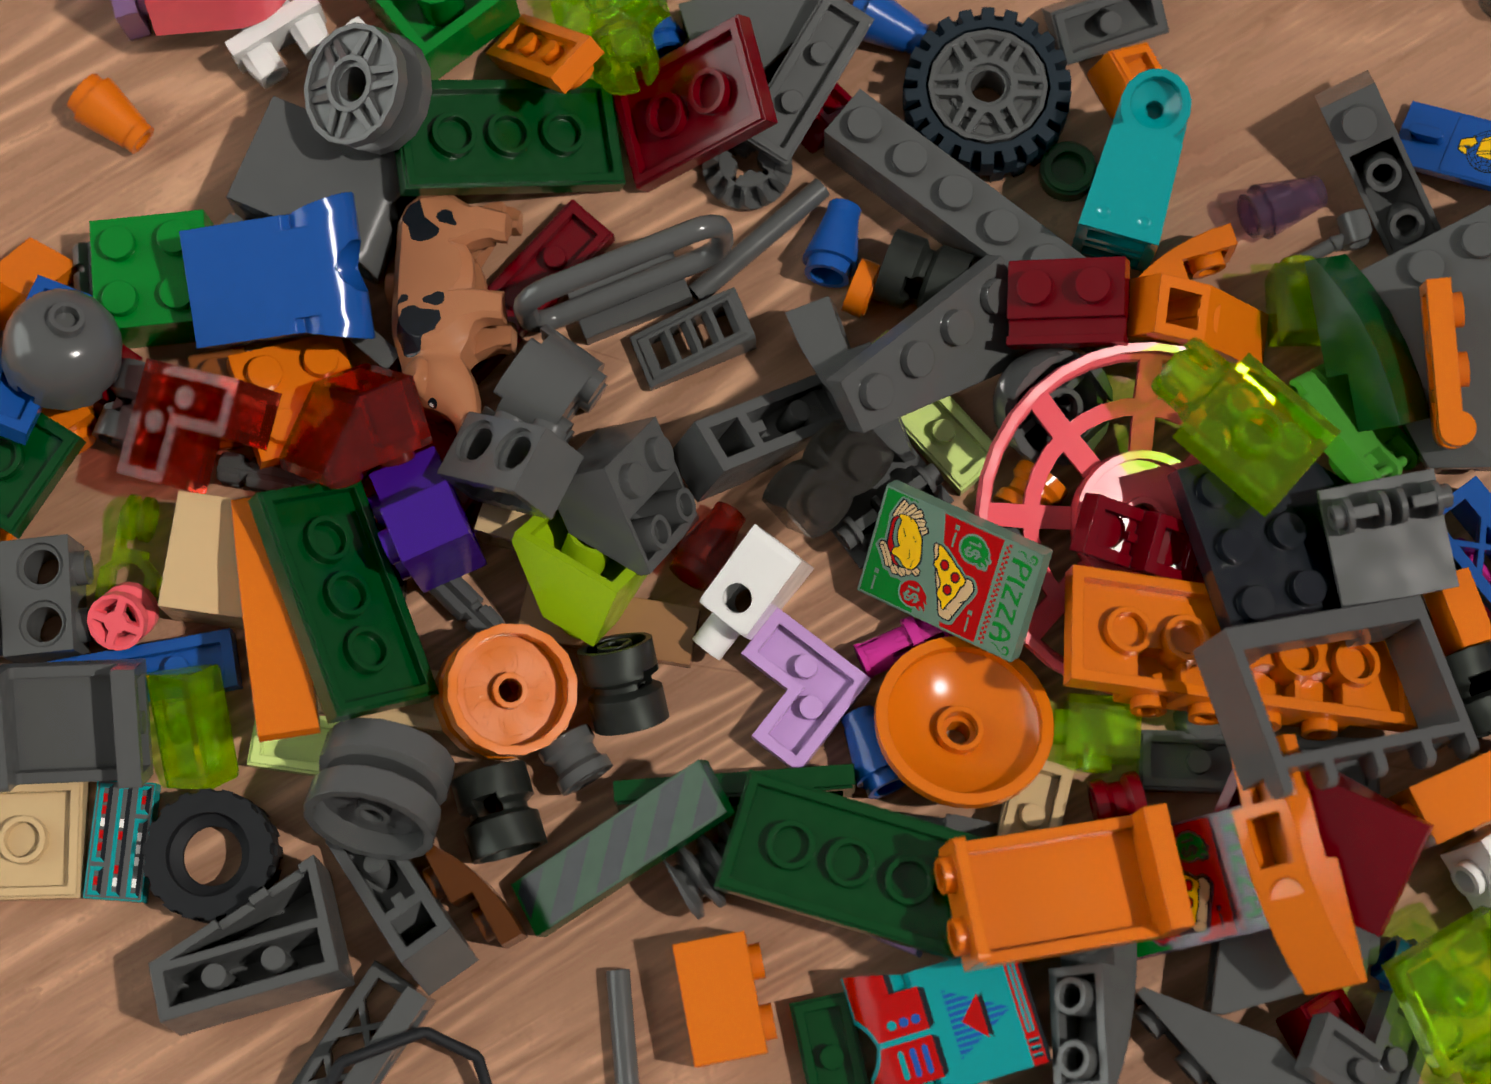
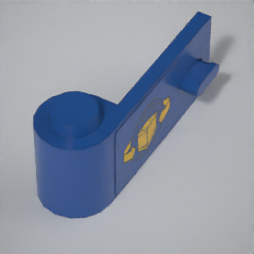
[1399,101,1491,191]

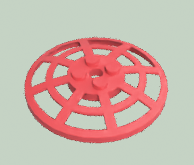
[974,342,1310,695]

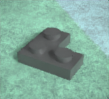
[1294,990,1438,1084]

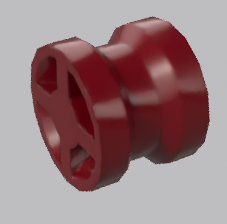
[1087,770,1148,821]

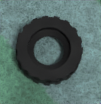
[142,788,283,923]

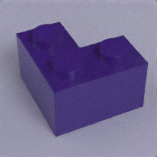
[367,446,488,593]

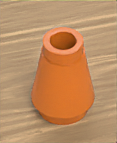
[67,73,154,154]

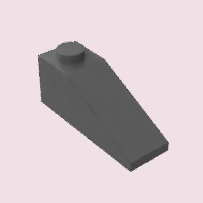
[673,374,847,502]
[325,840,479,996]

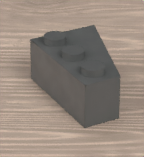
[149,854,355,1036]

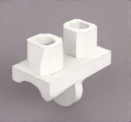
[224,0,329,89]

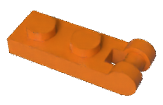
[1419,277,1477,450]

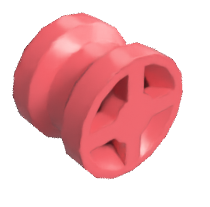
[87,582,159,651]

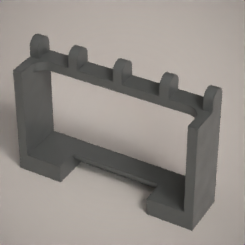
[1193,595,1480,799]

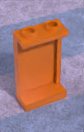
[934,803,1196,972]

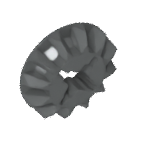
[702,142,793,210]

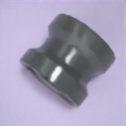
[538,724,613,796]

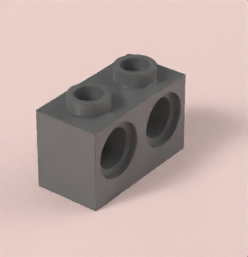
[437,410,584,520]
[0,534,95,663]

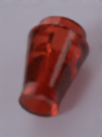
[669,502,746,591]

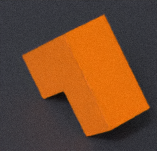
[1423,567,1491,657]

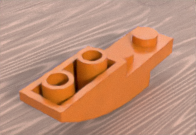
[1231,734,1368,995]

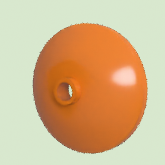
[874,636,1054,809]

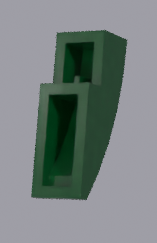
[1305,254,1430,432]

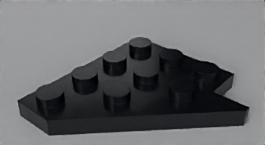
[1167,405,1351,631]

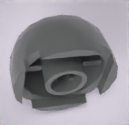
[0,288,123,411]
[993,348,1113,466]

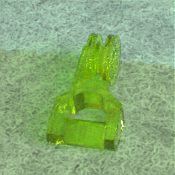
[95,494,162,610]

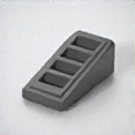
[629,287,757,391]

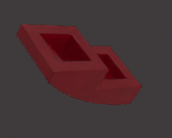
[1069,492,1197,581]

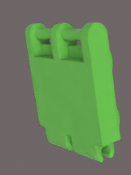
[1281,363,1421,484]

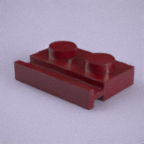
[1006,256,1130,350]

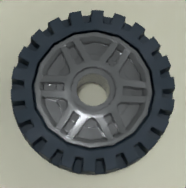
[903,7,1072,182]

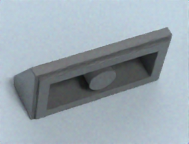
[1042,0,1169,66]

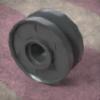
[304,22,432,155]

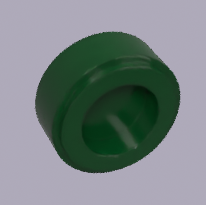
[1039,141,1097,202]

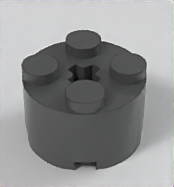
[481,324,608,443]

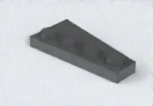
[825,255,1033,433]

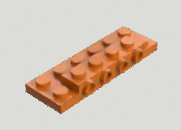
[1063,564,1416,741]

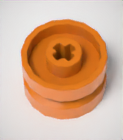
[434,623,577,760]

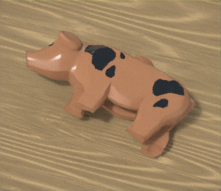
[385,195,523,433]

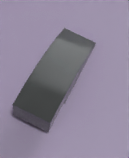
[785,296,916,462]

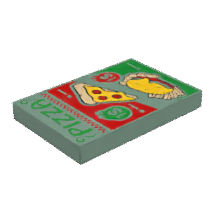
[857,480,1053,662]

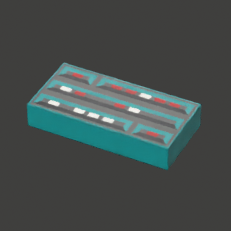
[83,781,161,904]

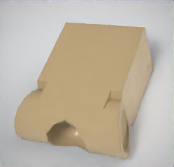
[158,490,244,629]

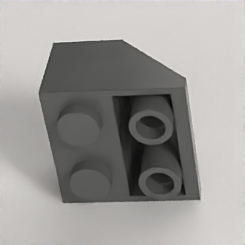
[558,416,699,576]

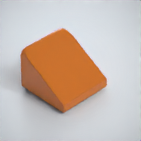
[1087,42,1163,119]

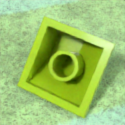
[511,509,647,647]

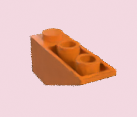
[1127,273,1269,372]

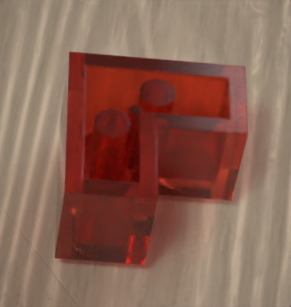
[116,358,282,494]

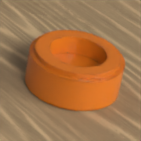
[841,257,881,318]

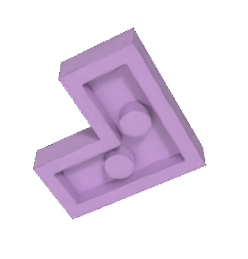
[741,607,871,768]

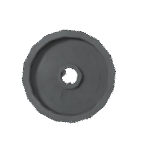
[304,718,455,860]

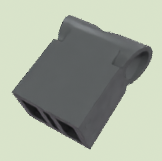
[226,96,417,285]

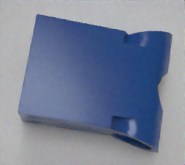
[179,192,375,348]

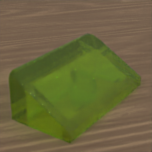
[146,664,239,789]

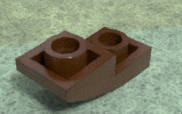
[422,845,528,949]

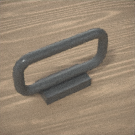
[513,214,734,345]

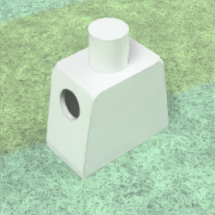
[692,524,814,661]

